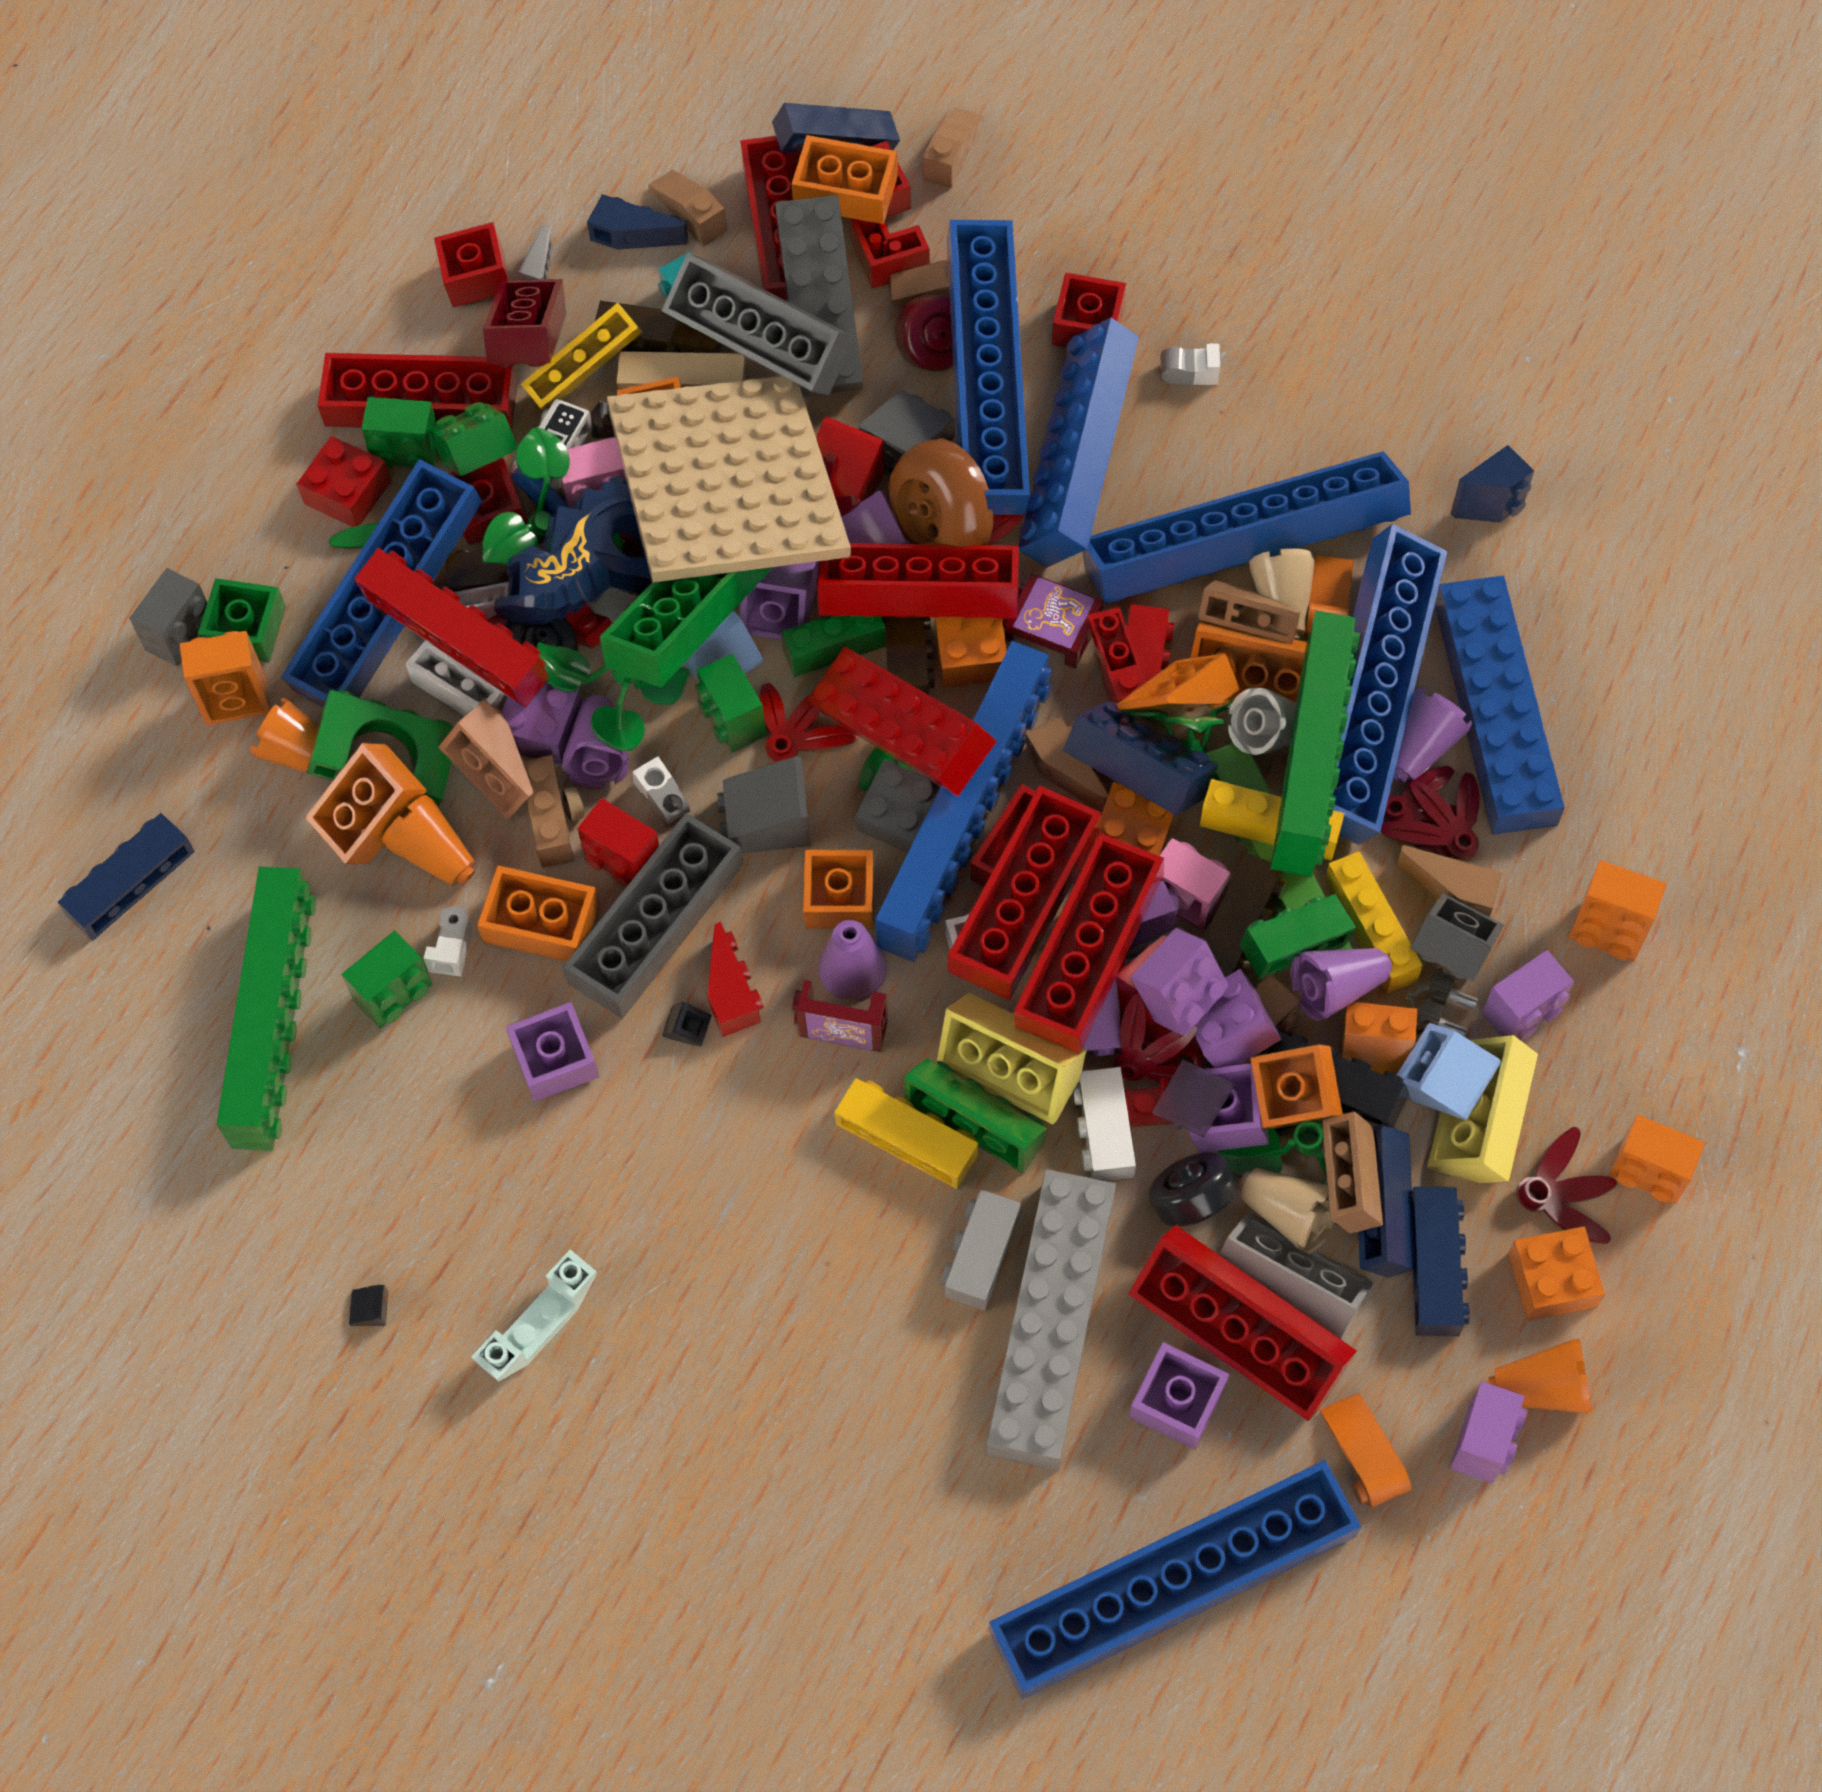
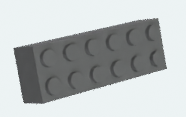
[775,195,863,397]
[661,253,856,396]
[563,813,743,1019]

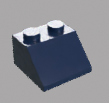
[1450,445,1534,522]

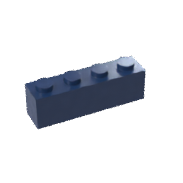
[772,103,900,154]
[58,813,195,941]
[1358,1124,1416,1278]
[1412,1187,1470,1336]

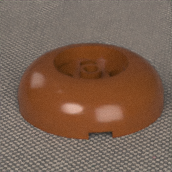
[888,439,993,546]

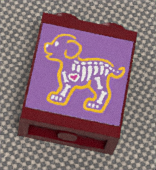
[1002,573,1103,669]
[792,980,888,1052]

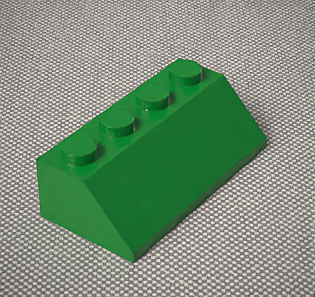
[904,1058,1047,1174]

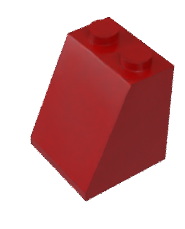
[816,416,885,502]

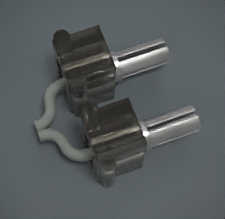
[1406,968,1478,1037]

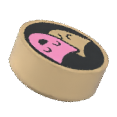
[562,787,584,822]

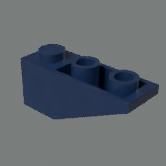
[587,194,688,250]

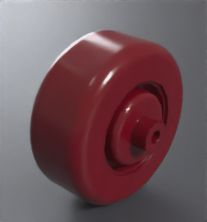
[895,294,953,371]

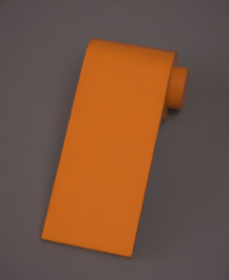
[1305,555,1354,636]
[1320,1393,1412,1508]

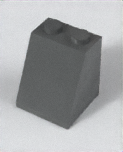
[859,390,955,477]
[717,756,811,853]

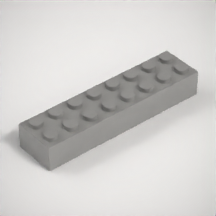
[987,1169,1116,1470]

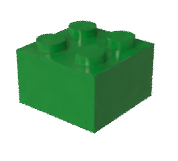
[361,397,438,469]
[429,402,518,476]
[198,578,286,663]
[695,653,766,753]
[341,930,432,1028]

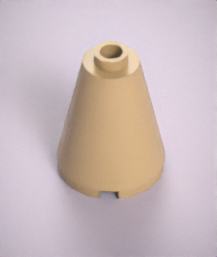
[1249,549,1315,641]
[1238,1168,1335,1254]

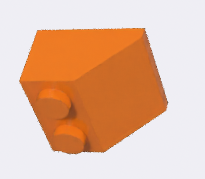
[1340,1002,1417,1074]

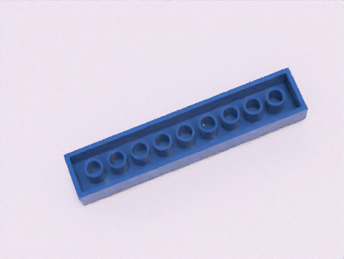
[947,220,1030,515]
[1082,451,1411,603]
[1333,523,1447,845]
[875,641,1052,962]
[989,1460,1361,1700]

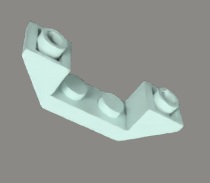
[471,1250,597,1382]

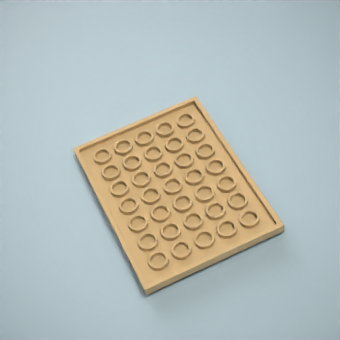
[607,376,851,582]

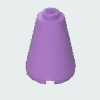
[1393,688,1472,784]
[562,695,629,789]
[818,920,887,1000]
[1290,948,1392,1021]

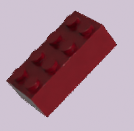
[483,279,566,368]

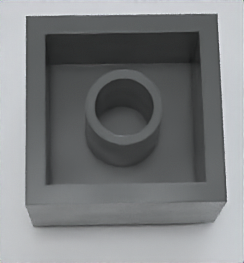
[129,568,207,666]
[855,759,940,852]
[1410,893,1504,981]

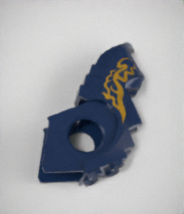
[494,477,652,625]

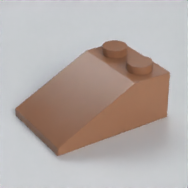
[438,699,533,820]

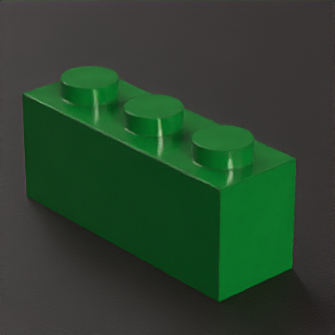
[781,615,886,678]
[1239,894,1356,979]

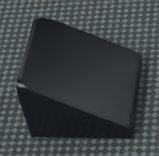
[590,401,615,438]
[662,1001,712,1047]
[349,1285,388,1326]

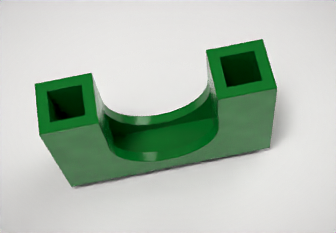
[306,690,454,806]

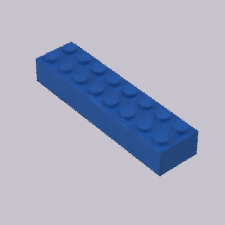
[1018,317,1139,568]
[281,459,482,707]
[1435,575,1565,835]

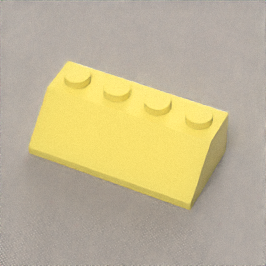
[936,993,1086,1125]
[1427,1035,1538,1183]

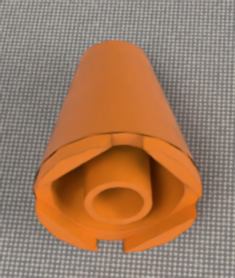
[251,698,348,773]
[381,795,475,886]
[1488,1339,1592,1413]

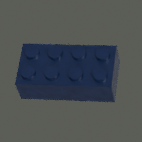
[1063,702,1219,816]

